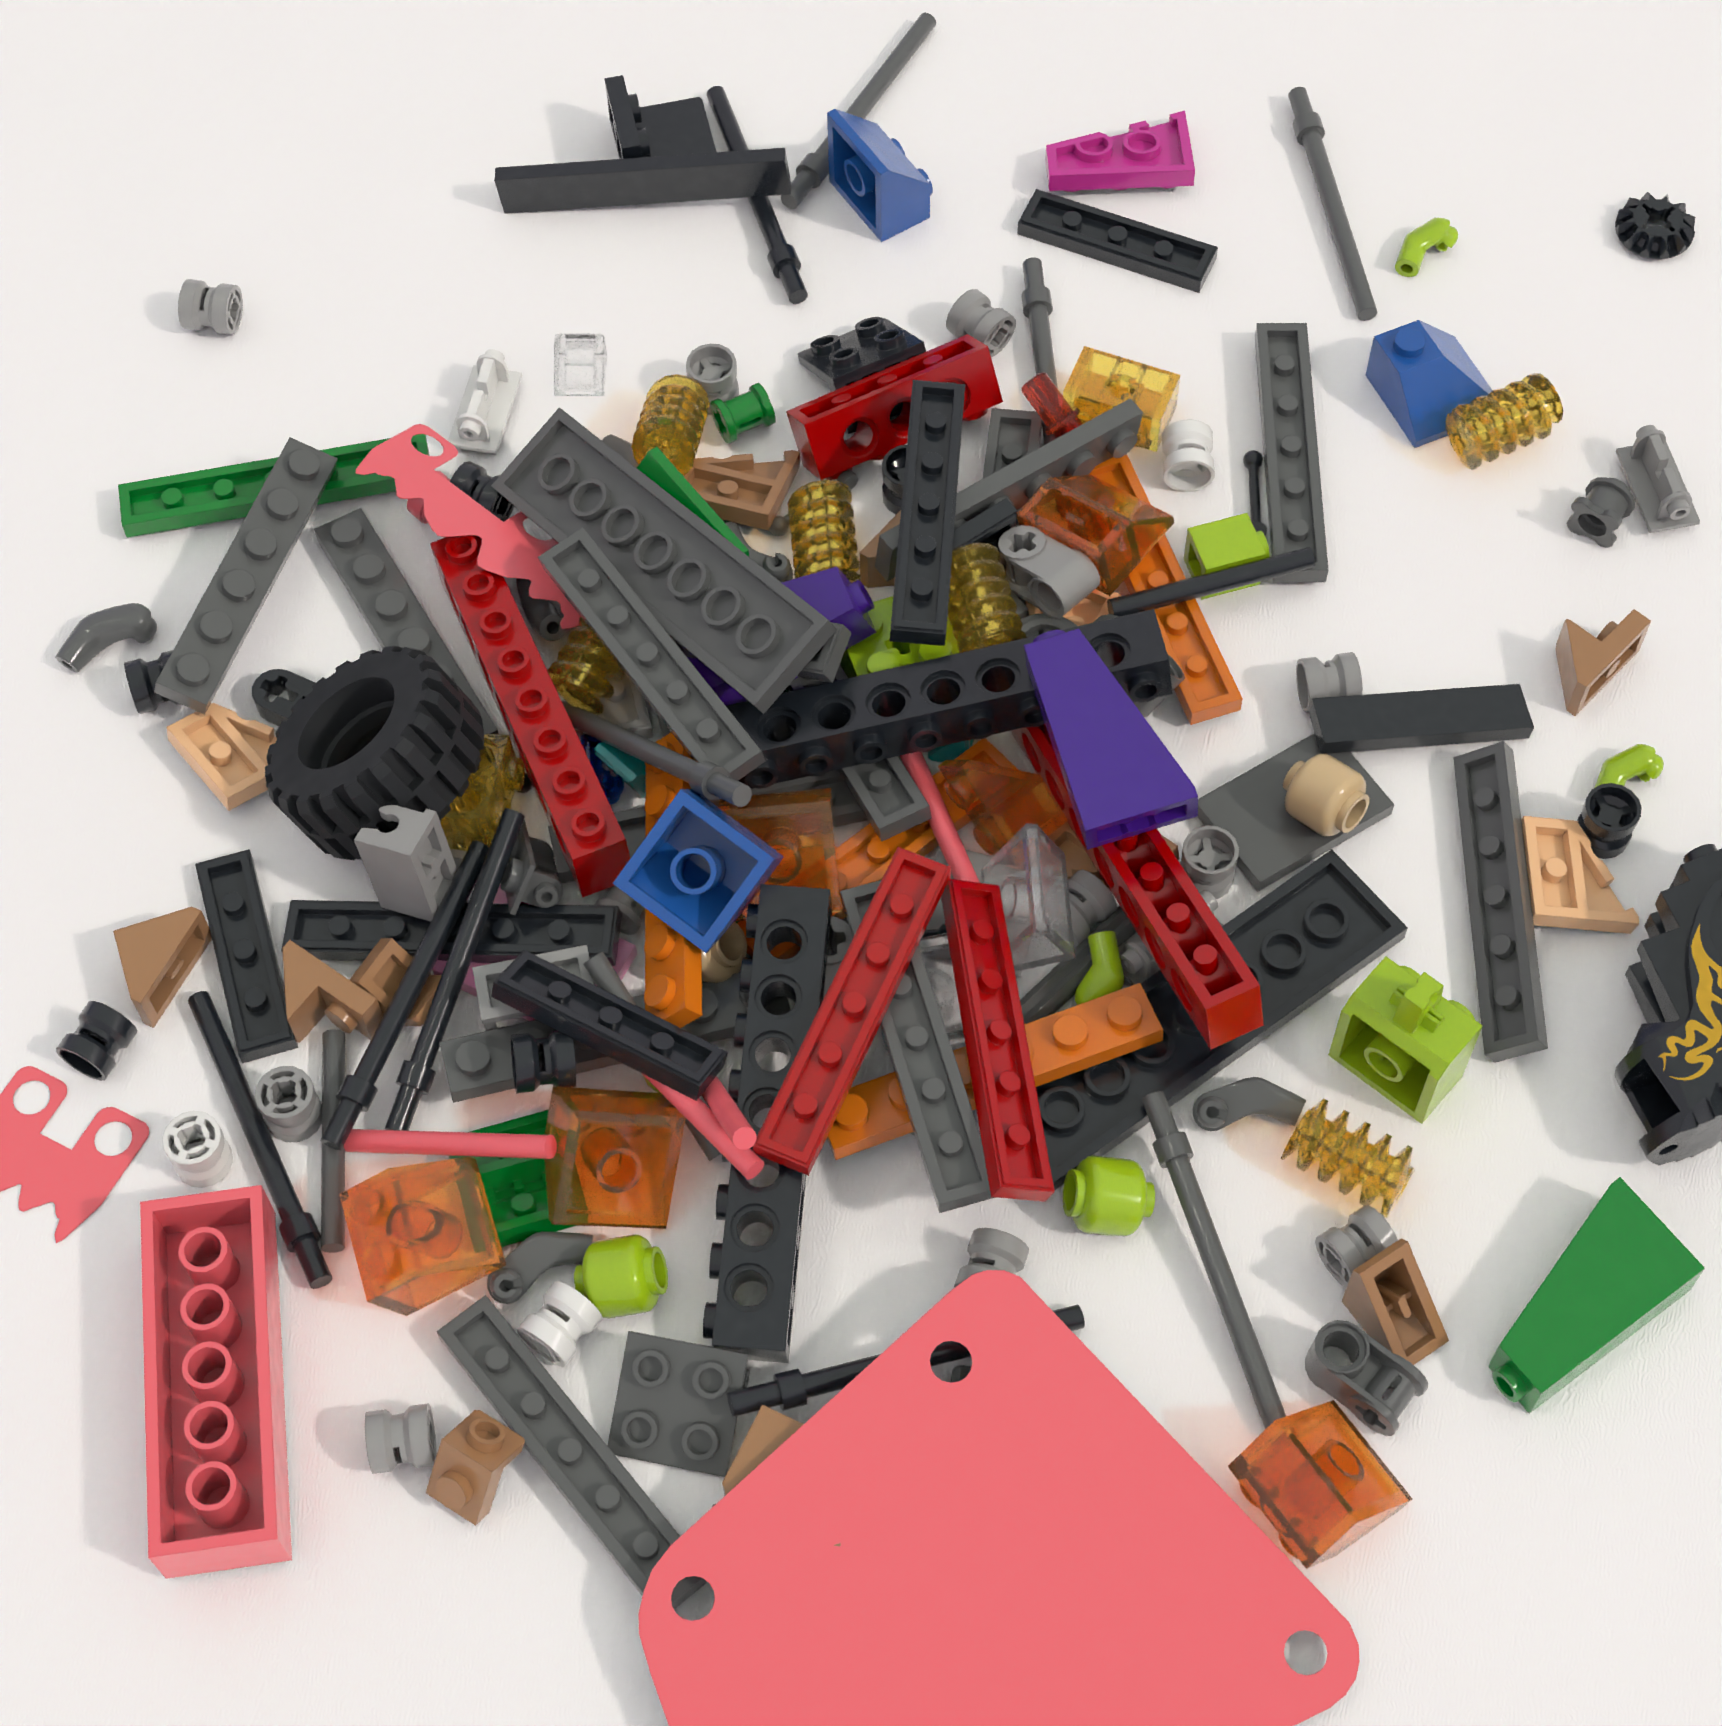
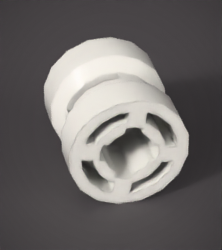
[1162,419,1215,492]
[162,1110,233,1188]
[517,1280,602,1367]

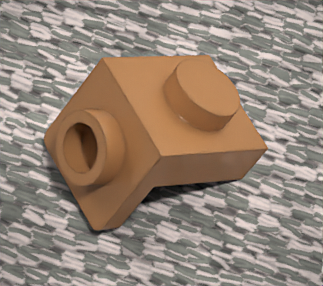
[350,938,441,1026]
[426,1410,525,1526]

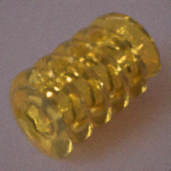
[1445,373,1564,470]
[631,374,710,476]
[787,480,861,583]
[948,543,1027,653]
[547,617,625,715]
[1281,1098,1415,1219]

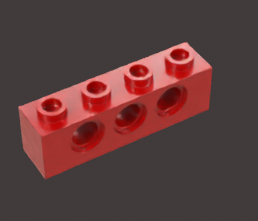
[786,334,1003,480]

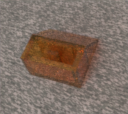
[1017,474,1175,596]

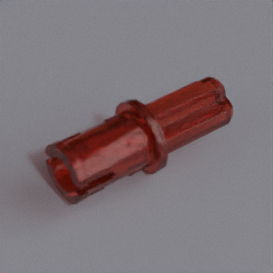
[1021,372,1083,439]

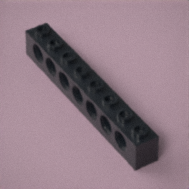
[726,609,1173,789]
[703,884,832,1363]

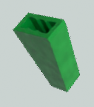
[1488,1177,1705,1414]

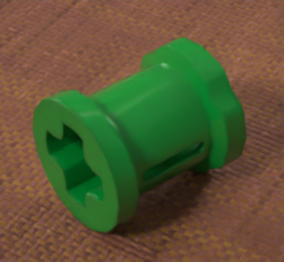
[710,383,776,444]

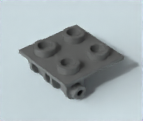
[607,1331,750,1477]

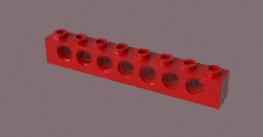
[430,535,630,898]
[1011,724,1264,1049]

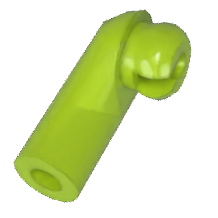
[1395,217,1458,277]
[1594,744,1664,788]
[1075,931,1124,1005]

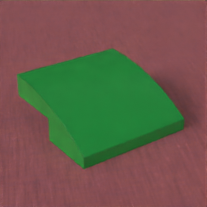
[449,1107,590,1255]

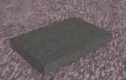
[1198,733,1394,892]

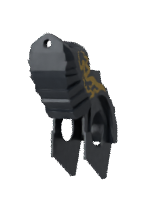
[1614,844,1722,1165]

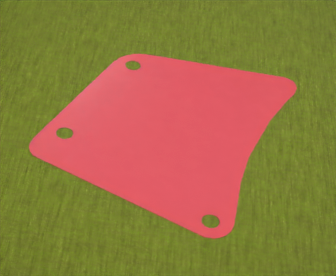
[638,1270,1360,1726]

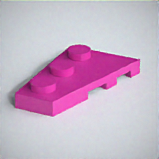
[1045,110,1195,192]

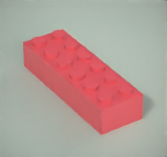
[140,1185,292,1579]

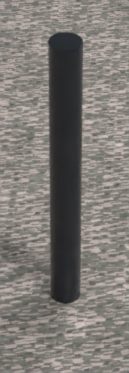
[1107,547,1315,617]

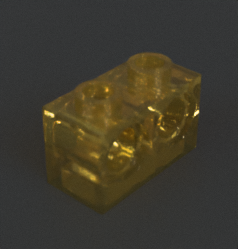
[440,734,525,851]

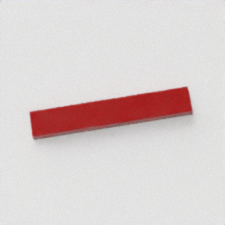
[753,847,951,1176]
[941,879,1055,1202]

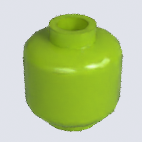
[1063,1156,1155,1237]
[574,1234,668,1319]

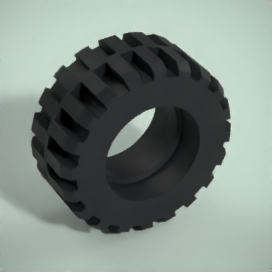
[265,646,484,860]

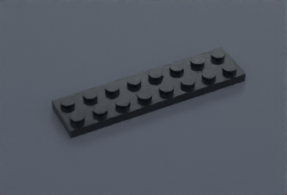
[1036,849,1408,1190]

